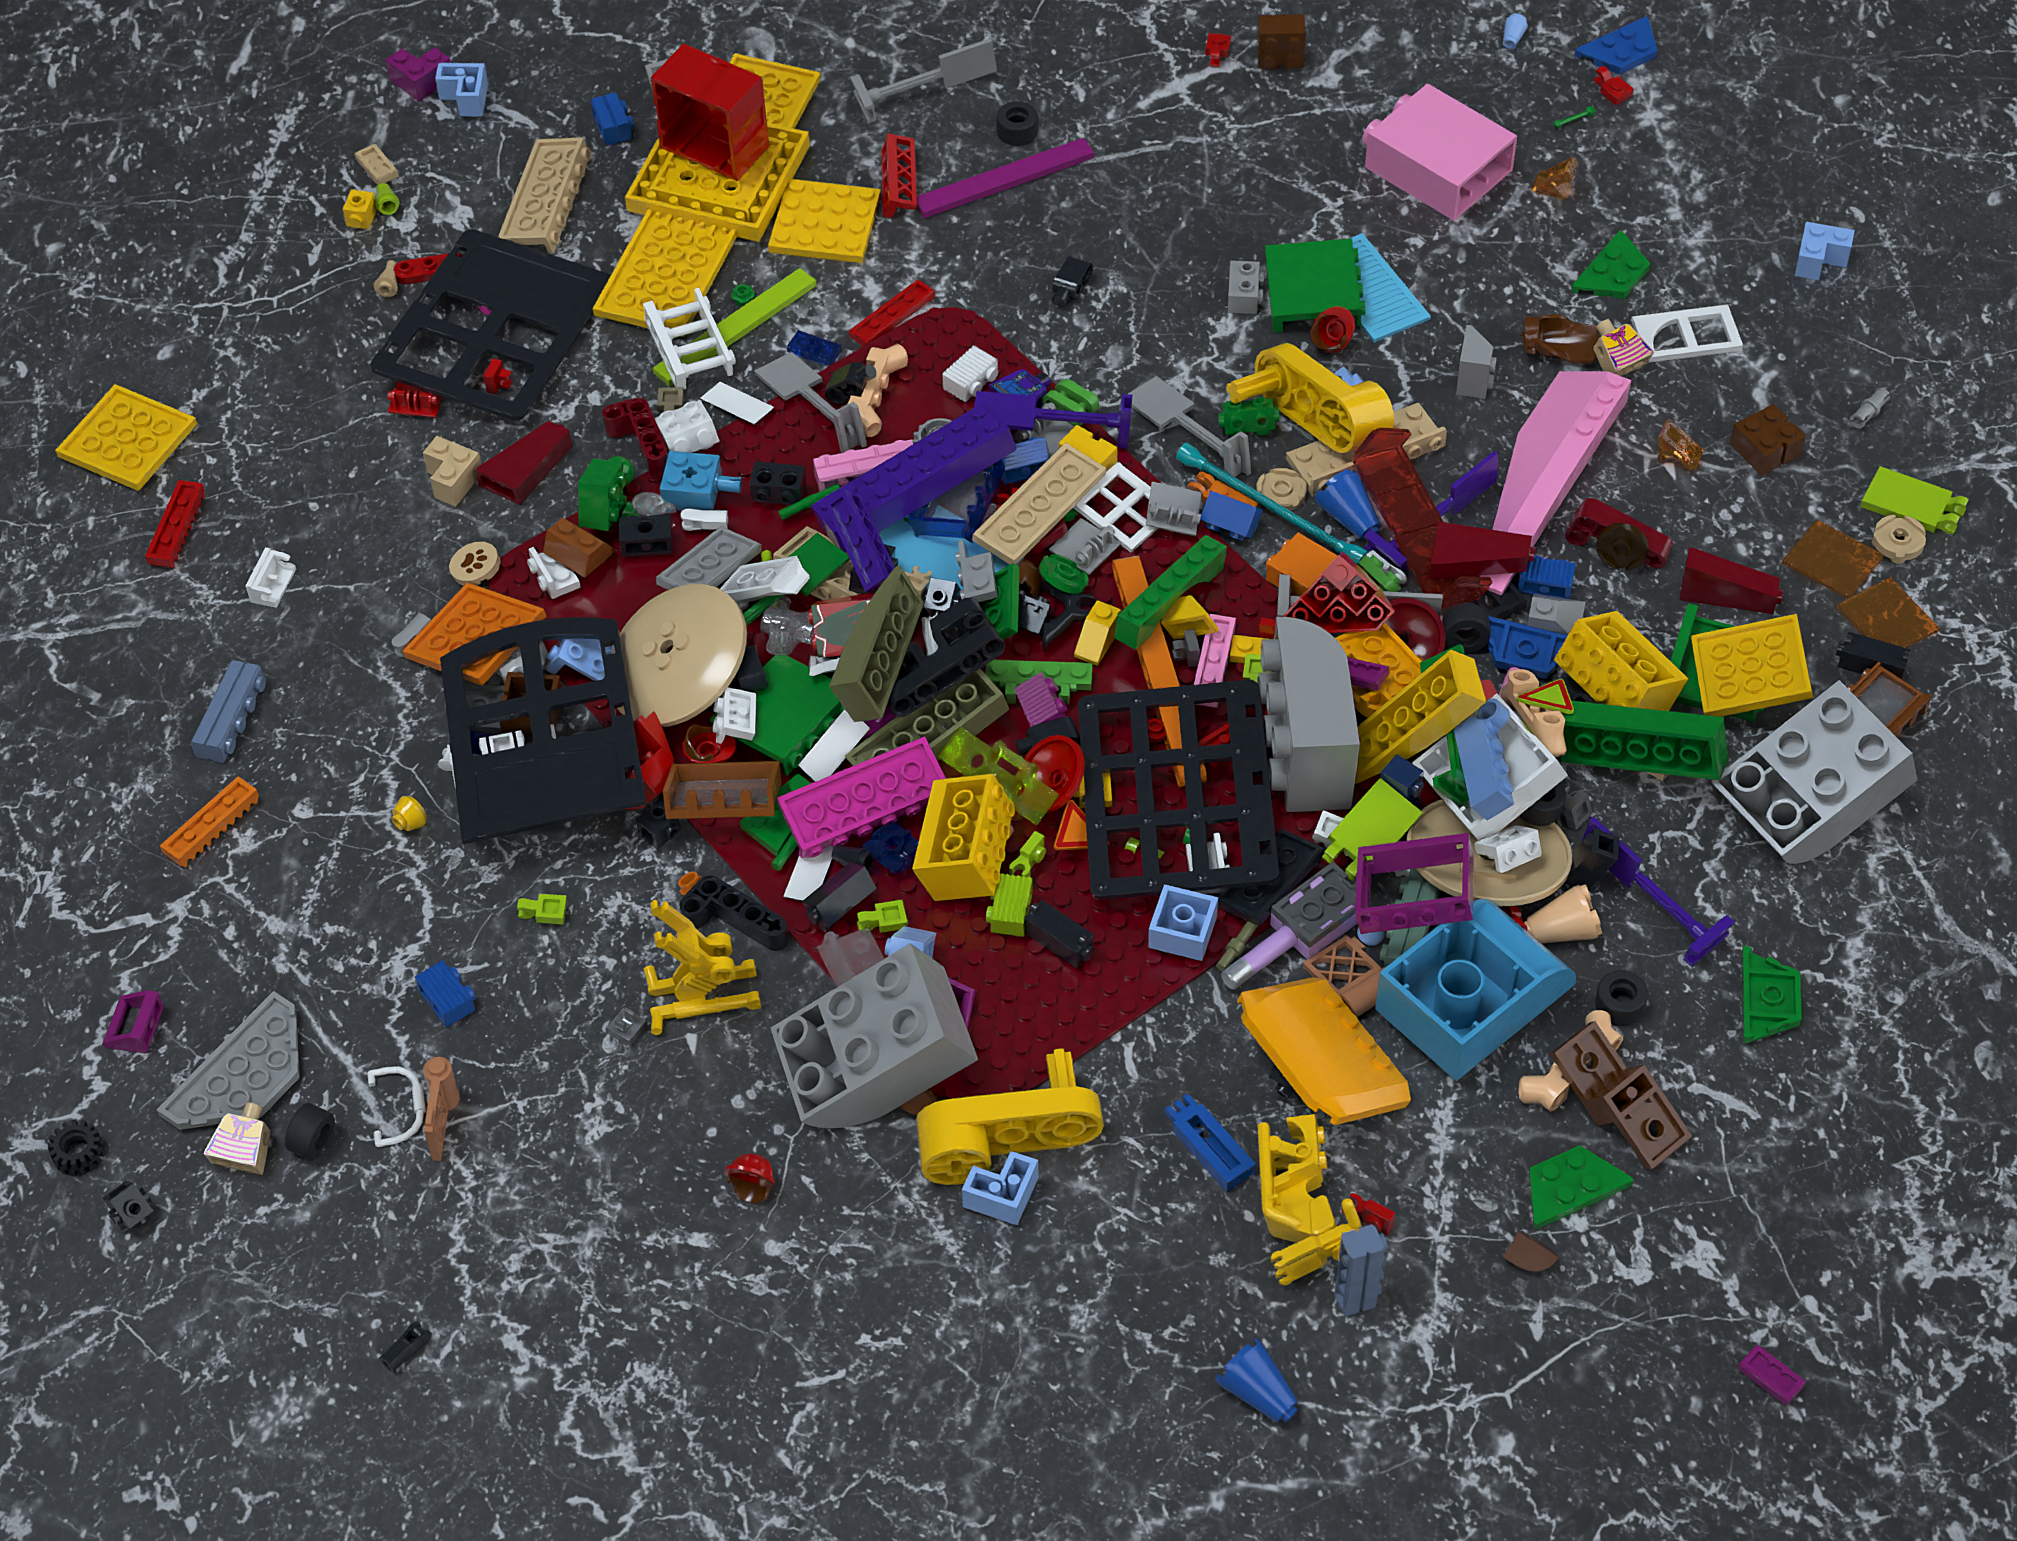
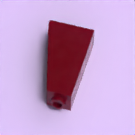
[476,421,572,506]
[1429,522,1536,579]
[1679,547,1783,614]

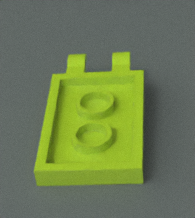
[1860,466,1969,534]
[1322,778,1423,882]

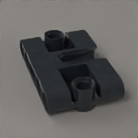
[887,597,1005,717]

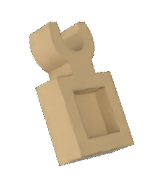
[905,566,932,597]

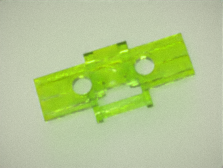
[938,726,1059,825]

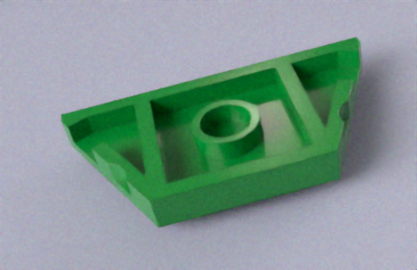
[1571,230,1650,299]
[1742,946,1802,1043]
[1529,1145,1634,1230]

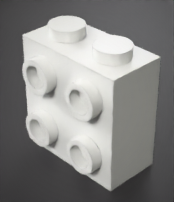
[655,400,720,453]

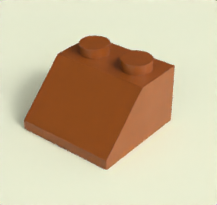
[543,518,615,577]

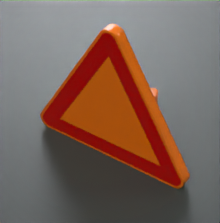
[1054,800,1109,850]

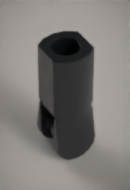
[379,1321,432,1373]

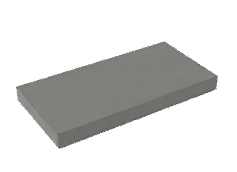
[656,527,762,590]

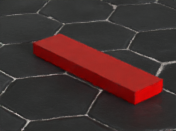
[849,279,935,346]

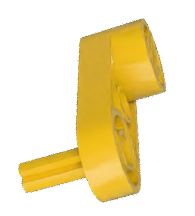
[1226,343,1394,453]
[916,1049,1104,1185]

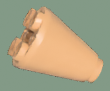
[1524,884,1602,944]

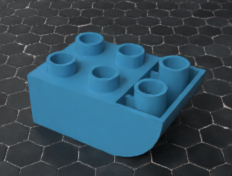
[1375,899,1576,1081]

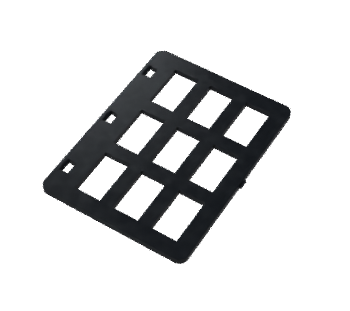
[1078,680,1279,900]

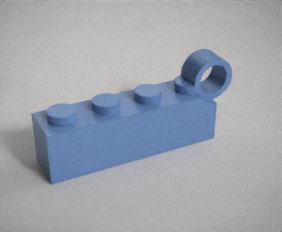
[1454,698,1514,821]

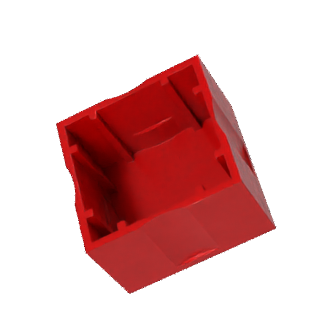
[650,43,769,182]

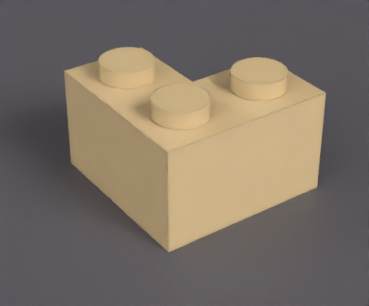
[423,436,481,507]

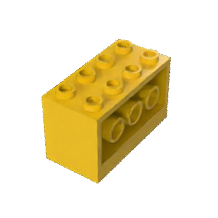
[1554,611,1688,711]
[912,774,1015,901]

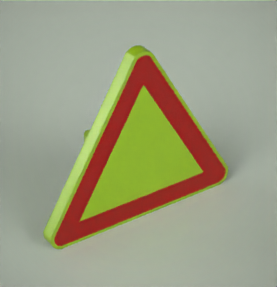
[1517,679,1574,714]

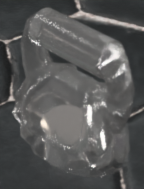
[632,492,677,516]

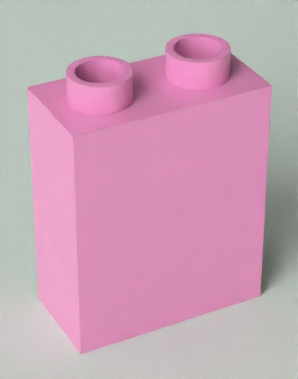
[1362,83,1517,221]

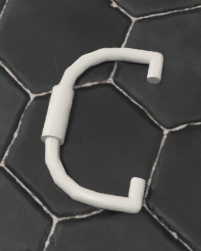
[367,1066,426,1147]

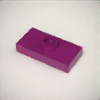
[1347,657,1390,691]
[1737,1344,1806,1407]

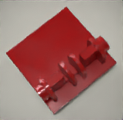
[388,382,443,418]

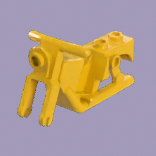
[1258,1114,1362,1285]

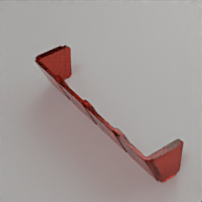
[1353,428,1493,609]

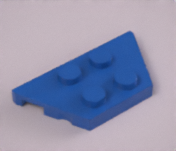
[1574,16,1658,74]
[1487,616,1568,679]

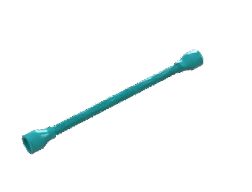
[1176,443,1369,567]

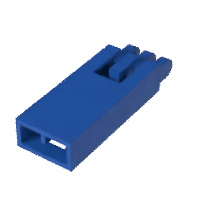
[1164,1094,1256,1192]

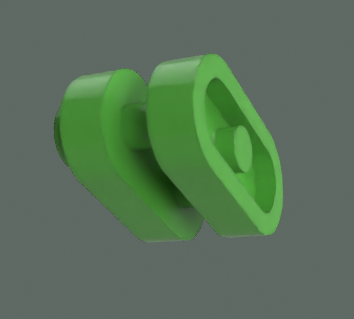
[1042,379,1100,426]
[1359,555,1401,592]

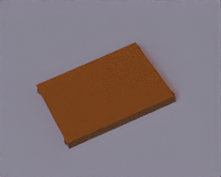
[1782,520,1884,600]
[1836,577,1940,648]

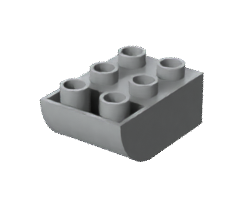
[1257,617,1360,812]
[1711,680,1917,864]
[770,943,978,1128]

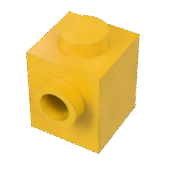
[342,189,377,229]

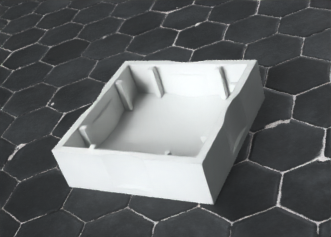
[1413,693,1568,841]

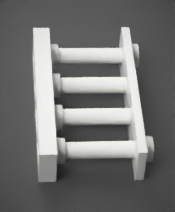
[643,288,736,389]

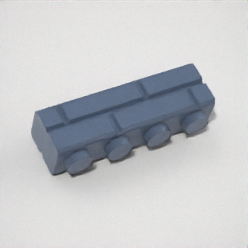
[191,660,266,763]
[1334,1224,1388,1316]

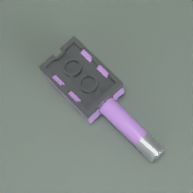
[1221,862,1371,989]

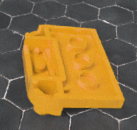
[1335,623,1422,718]

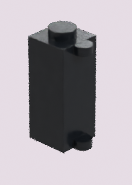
[1835,632,1911,679]
[1564,828,1620,890]
[802,862,877,932]
[1024,900,1095,968]

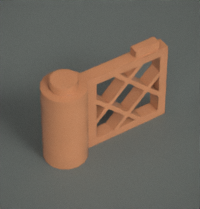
[1303,935,1386,1017]
[423,1057,460,1161]

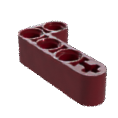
[602,397,668,478]
[1565,498,1673,569]

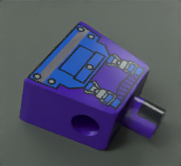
[989,369,1051,409]

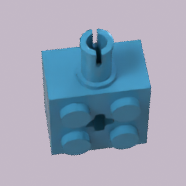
[660,451,742,511]

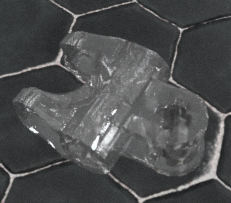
[761,600,815,655]

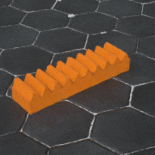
[160,776,259,867]

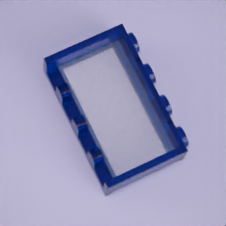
[909,459,1005,544]

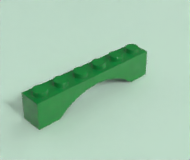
[1114,535,1227,650]

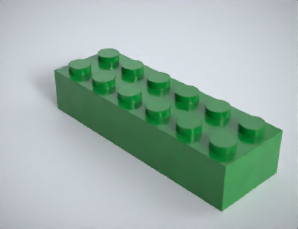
[1561,701,1729,780]

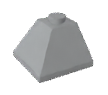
[1527,593,1585,635]

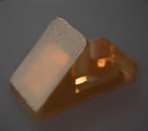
[1531,157,1579,200]
[1658,419,1704,471]

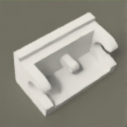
[246,547,296,608]

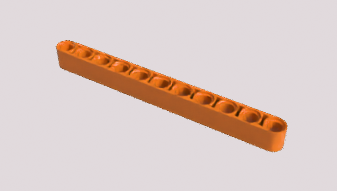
[1112,556,1207,787]

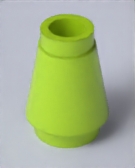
[376,183,399,215]

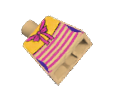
[1594,319,1655,376]
[204,1102,270,1175]

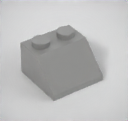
[1456,325,1497,399]

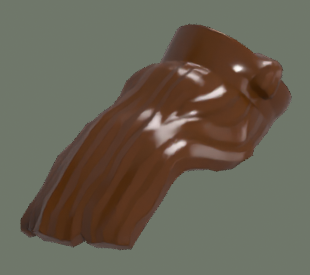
[1521,314,1600,364]

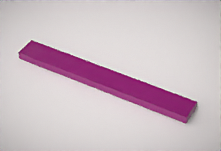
[917,137,1094,218]

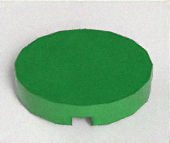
[1039,554,1089,594]

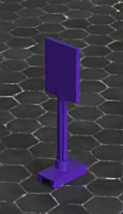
[975,391,1133,448]
[1364,451,1498,575]
[1582,816,1735,967]

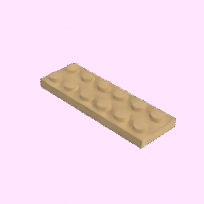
[972,443,1106,565]

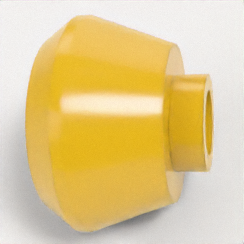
[392,796,427,831]

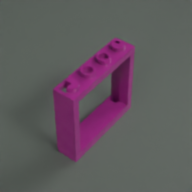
[1355,833,1474,934]

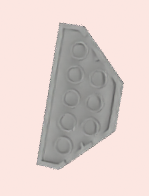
[156,991,300,1130]

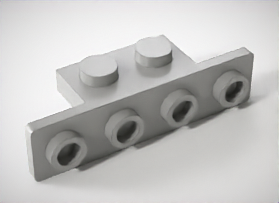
[955,540,998,602]

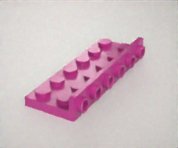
[777,736,946,858]

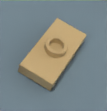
[355,144,399,185]

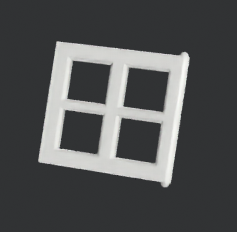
[1073,462,1159,553]

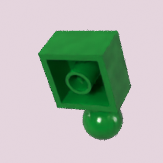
[578,456,635,531]

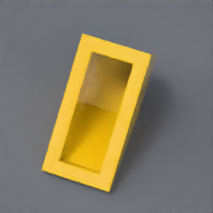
[1161,595,1219,640]
[1074,600,1121,666]

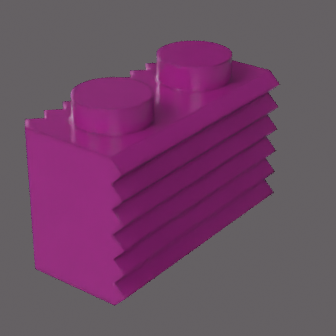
[1014,672,1068,727]

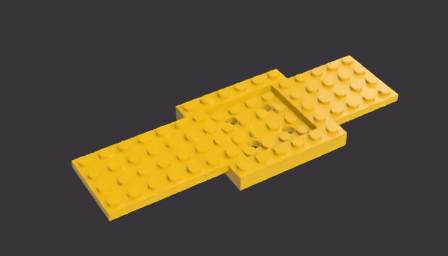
[593,53,821,337]

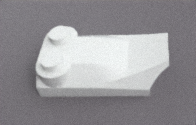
[720,556,810,611]

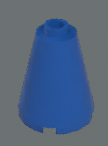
[1314,469,1381,540]
[1214,1338,1298,1423]

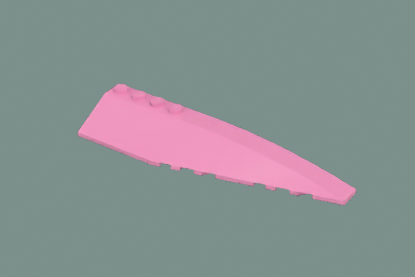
[1478,371,1631,596]

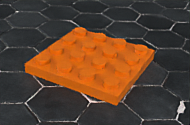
[402,583,547,686]

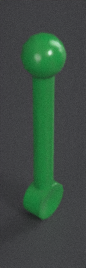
[1553,106,1595,129]

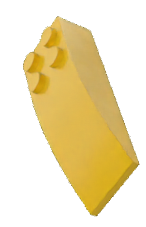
[1355,650,1486,784]

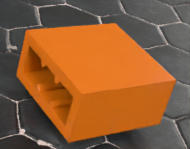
[1265,532,1337,596]

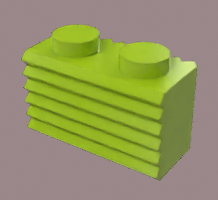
[986,873,1033,936]

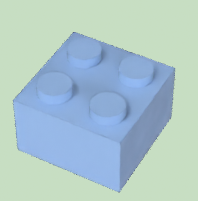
[1148,884,1218,961]

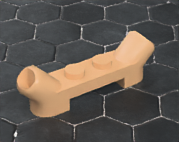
[848,344,908,437]
[1500,669,1567,757]
[1519,1010,1623,1112]

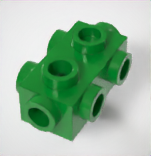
[1218,397,1280,437]

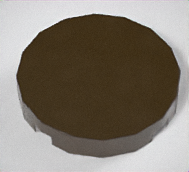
[1596,523,1649,570]

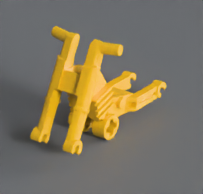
[644,900,761,1035]

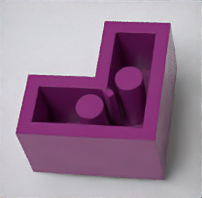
[385,48,451,102]

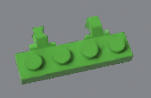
[986,660,1092,706]

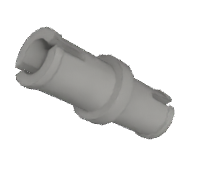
[1850,388,1890,429]

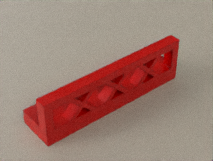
[881,133,917,218]

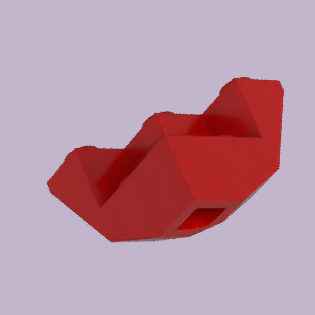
[1283,551,1395,633]
[624,711,674,810]

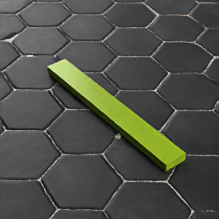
[653,268,817,387]

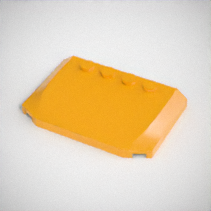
[1237,977,1411,1125]

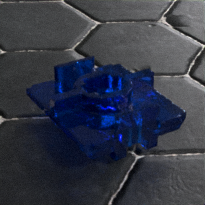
[862,822,919,874]

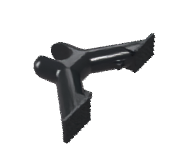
[1042,577,1096,652]

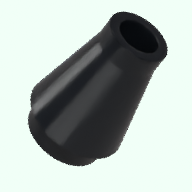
[831,845,874,873]

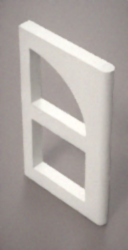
[1631,304,1743,363]

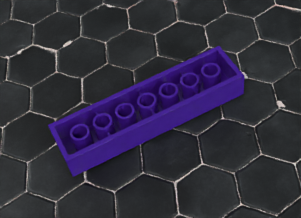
[811,402,1017,553]

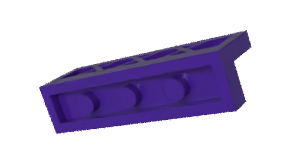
[824,489,895,593]

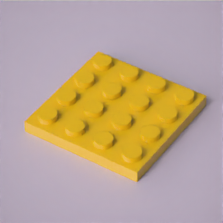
[768,179,881,263]
[55,384,197,491]
[1691,614,1813,717]

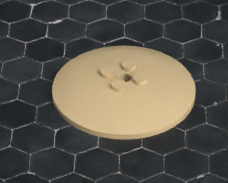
[611,584,747,727]
[1406,799,1572,906]

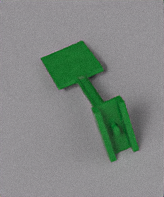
[743,533,850,626]
[1420,644,1469,809]

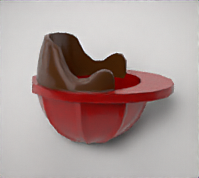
[1310,306,1355,353]
[682,724,736,763]
[724,1153,775,1203]

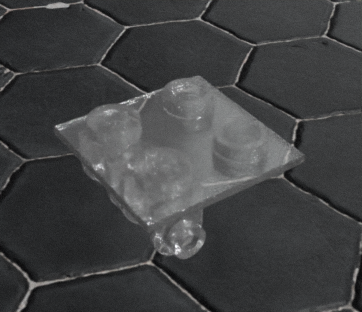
[817,927,884,988]

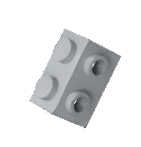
[1228,261,1264,314]

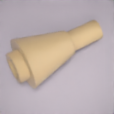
[374,260,398,297]

